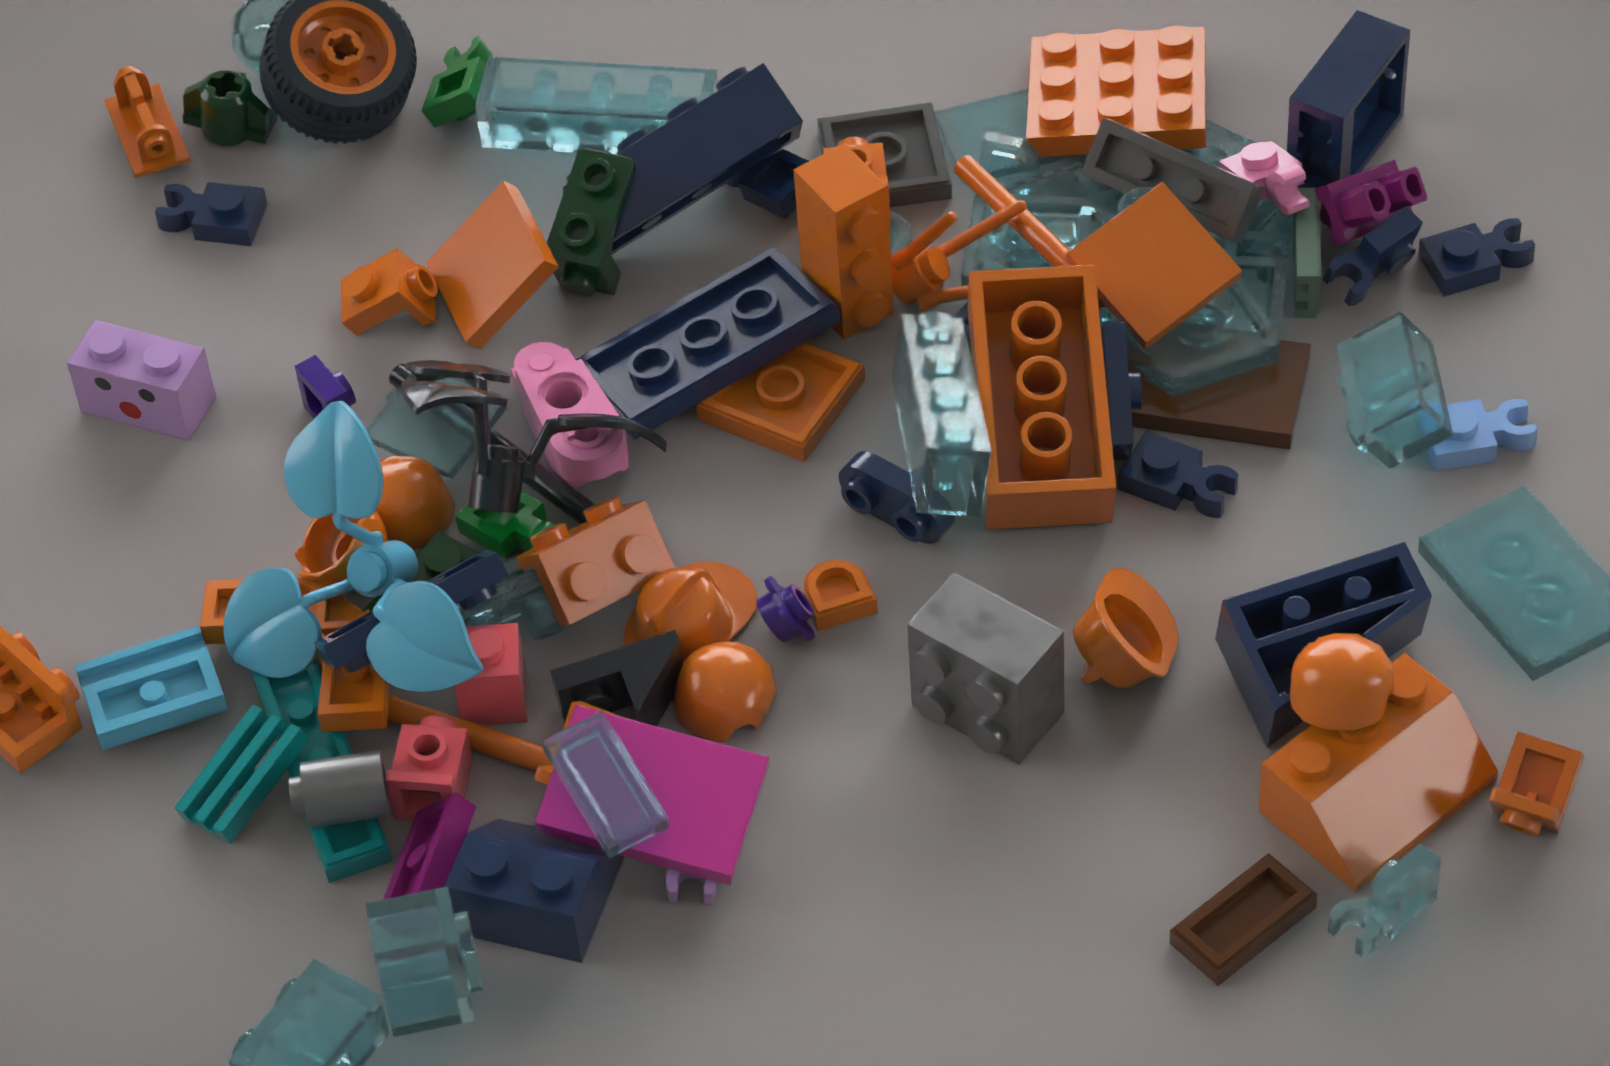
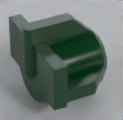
[182,70,278,146]

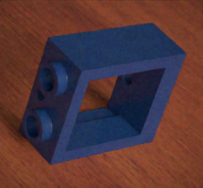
[1287,10,1410,188]

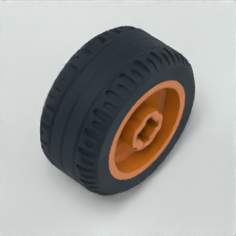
[259,0,417,144]

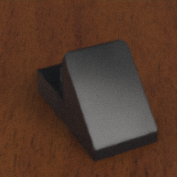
[550,630,683,726]

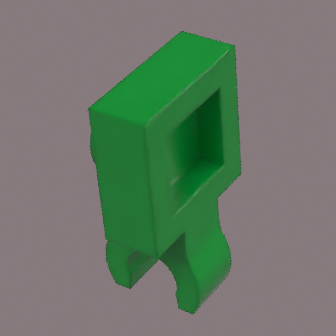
[455,491,555,559]

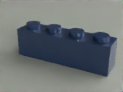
[563,63,803,255]

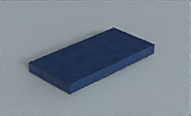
[575,246,841,440]

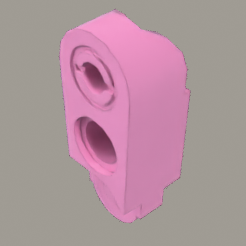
[511,342,629,489]

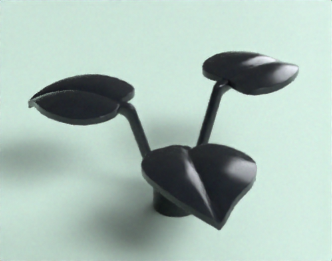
[401,360,667,513]

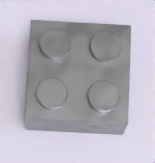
[907,573,1065,765]

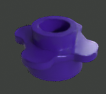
[756,576,815,643]

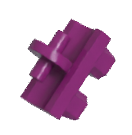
[1314,160,1427,246]

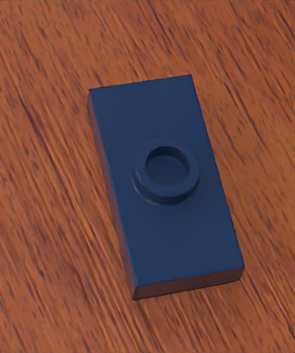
[1101,322,1142,460]

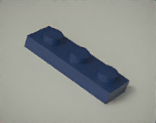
[313,550,509,673]

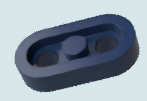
[838,451,955,544]

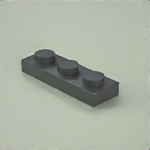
[1080,118,1265,244]

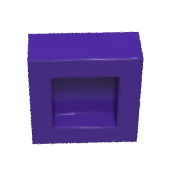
[295,354,356,419]

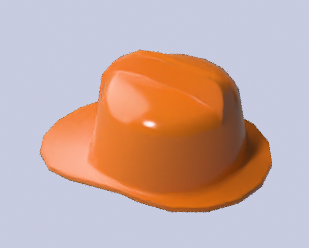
[624,561,757,662]
[1072,568,1179,689]

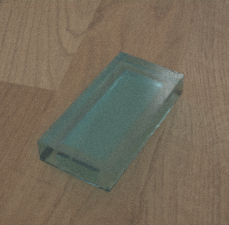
[543,711,669,858]

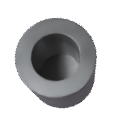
[289,750,391,829]

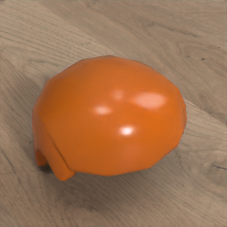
[376,456,455,549]
[294,511,388,585]
[1290,633,1394,731]
[672,641,777,742]

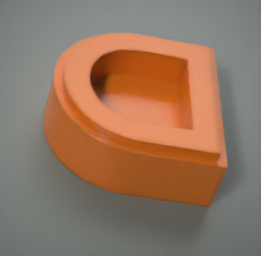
[804,560,878,631]

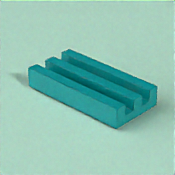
[174,705,309,844]

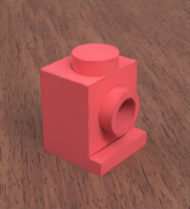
[385,716,473,821]

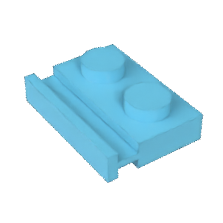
[74,626,228,751]

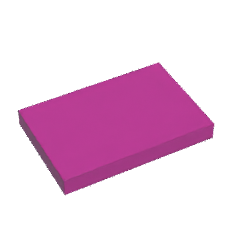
[535,705,769,885]

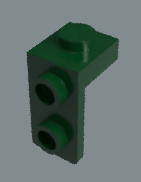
[547,148,636,297]

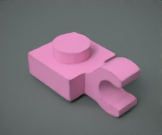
[1219,141,1310,215]

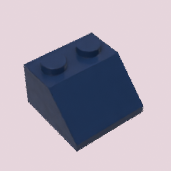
[444,818,625,963]

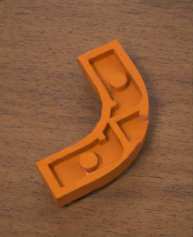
[200,578,391,732]

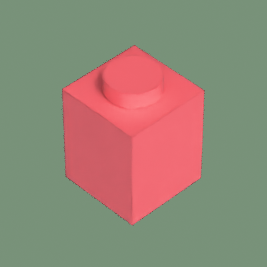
[454,622,527,726]

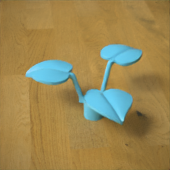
[224,401,484,692]

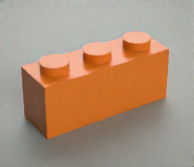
[793,143,894,339]

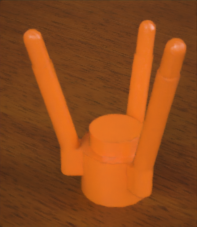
[891,200,1027,311]

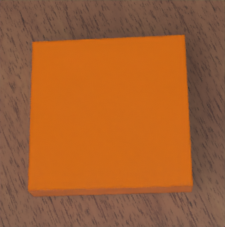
[426,181,559,349]
[1066,181,1242,350]
[696,342,865,462]

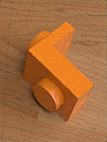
[341,248,437,336]
[1489,731,1584,836]

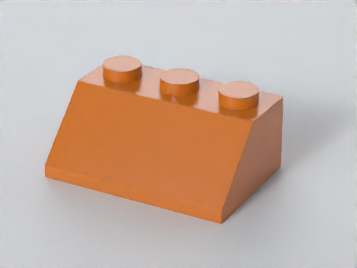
[1259,653,1498,893]

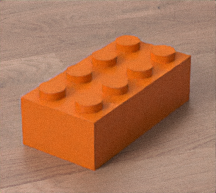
[967,265,1116,530]

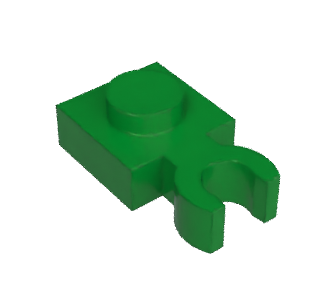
[421,36,493,128]

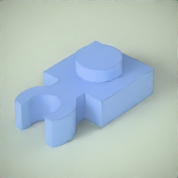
[1418,399,1538,472]

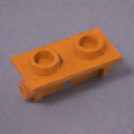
[104,66,191,178]

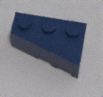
[1215,542,1432,748]

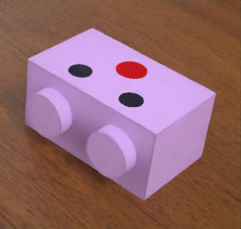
[67,320,216,440]

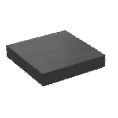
[817,102,952,207]

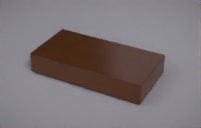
[1170,853,1317,986]

